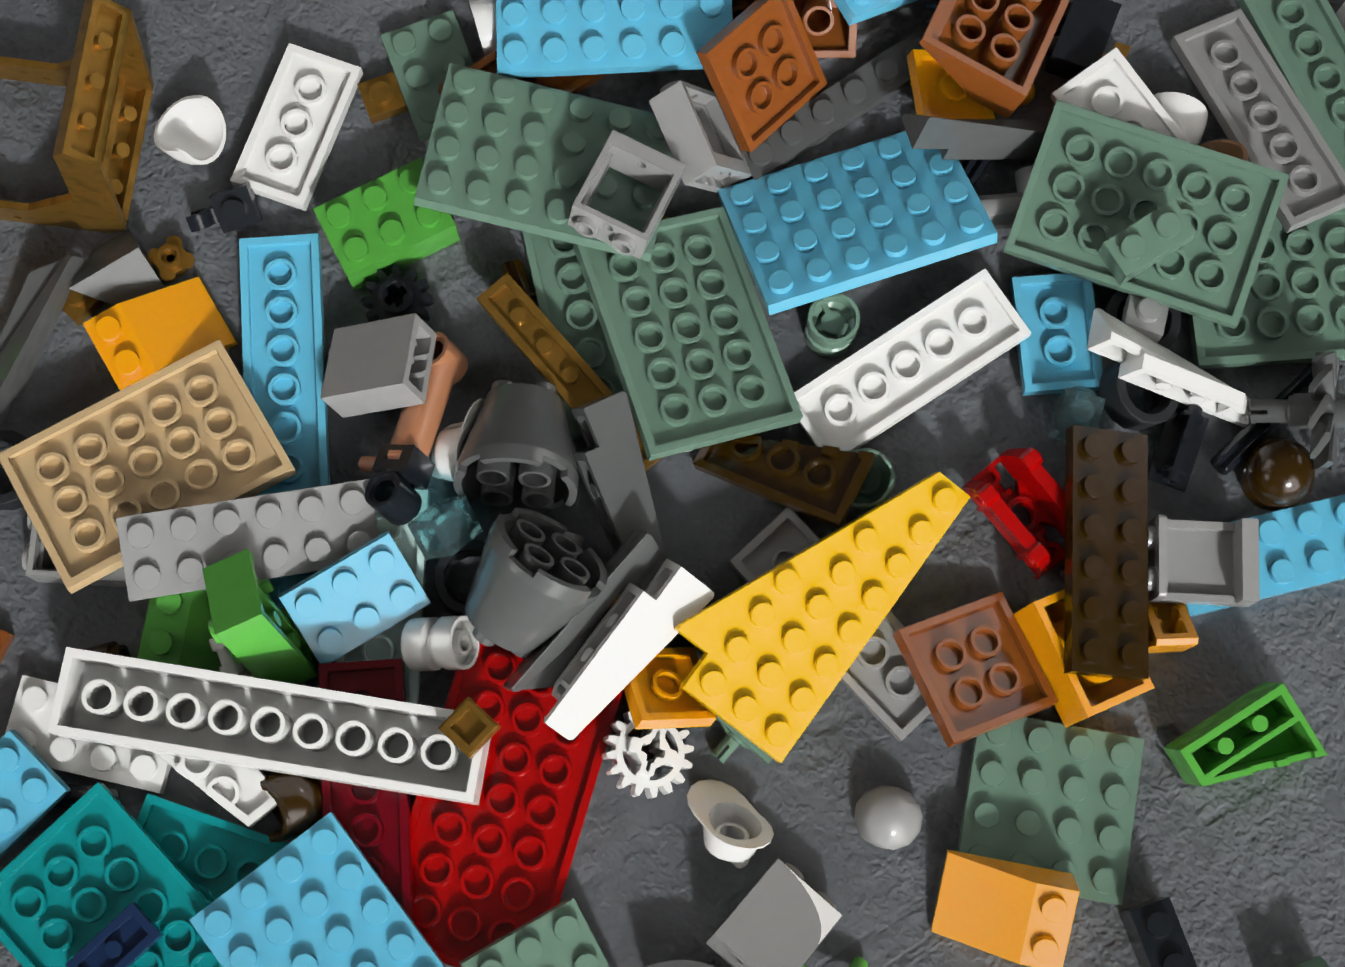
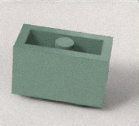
[1098,198,1197,286]

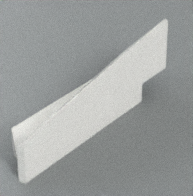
[1087,308,1251,427]

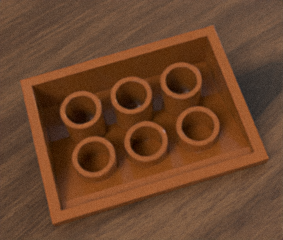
[919,0,1070,119]

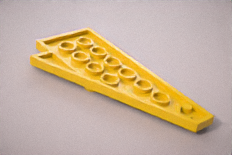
[674,472,970,763]

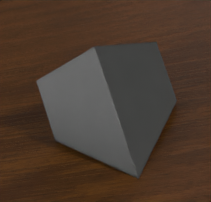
[68,229,165,305]

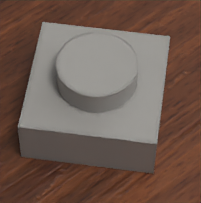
[1121,294,1169,343]

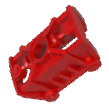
[960,447,1065,580]

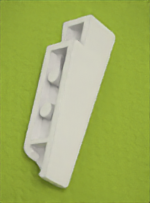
[543,559,714,740]

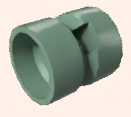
[804,293,860,358]

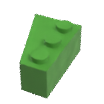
[202,548,318,685]
[1163,682,1328,787]

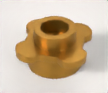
[147,235,195,282]

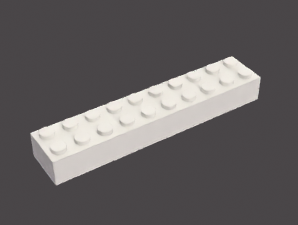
[47,647,491,806]

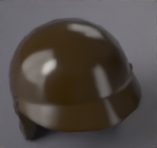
[1241,437,1315,511]
[260,771,322,843]

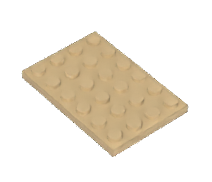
[0,339,296,594]

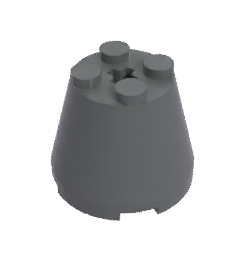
[453,380,579,517]
[465,508,608,659]

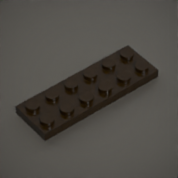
[1064,425,1149,681]

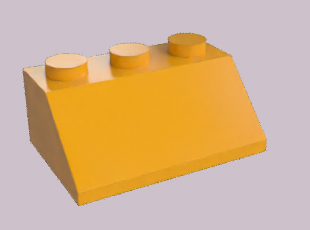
[1014,589,1155,728]

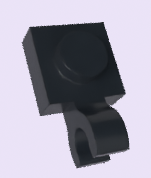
[186,182,263,233]

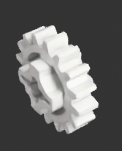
[602,711,694,799]

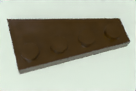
[693,435,875,529]

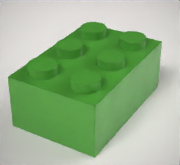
[313,158,460,291]

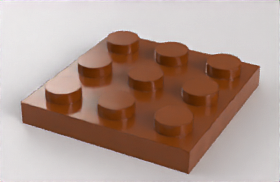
[696,0,827,152]
[893,591,1058,748]

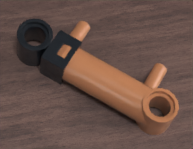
[358,331,469,526]

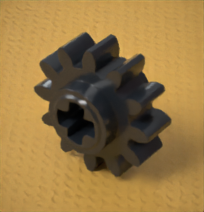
[361,265,434,322]

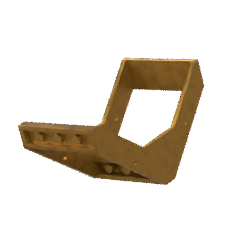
[0,0,154,234]

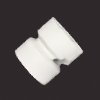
[401,615,480,671]

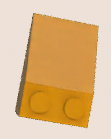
[82,276,238,390]
[931,849,1080,967]

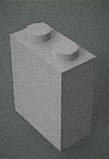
[320,313,437,418]

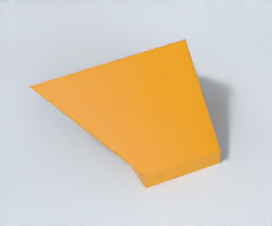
[1148,591,1199,653]

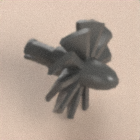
[1250,352,1345,470]

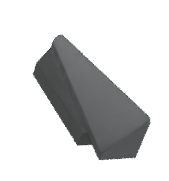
[902,113,1048,160]
[0,254,85,429]
[571,391,667,592]
[503,531,665,692]

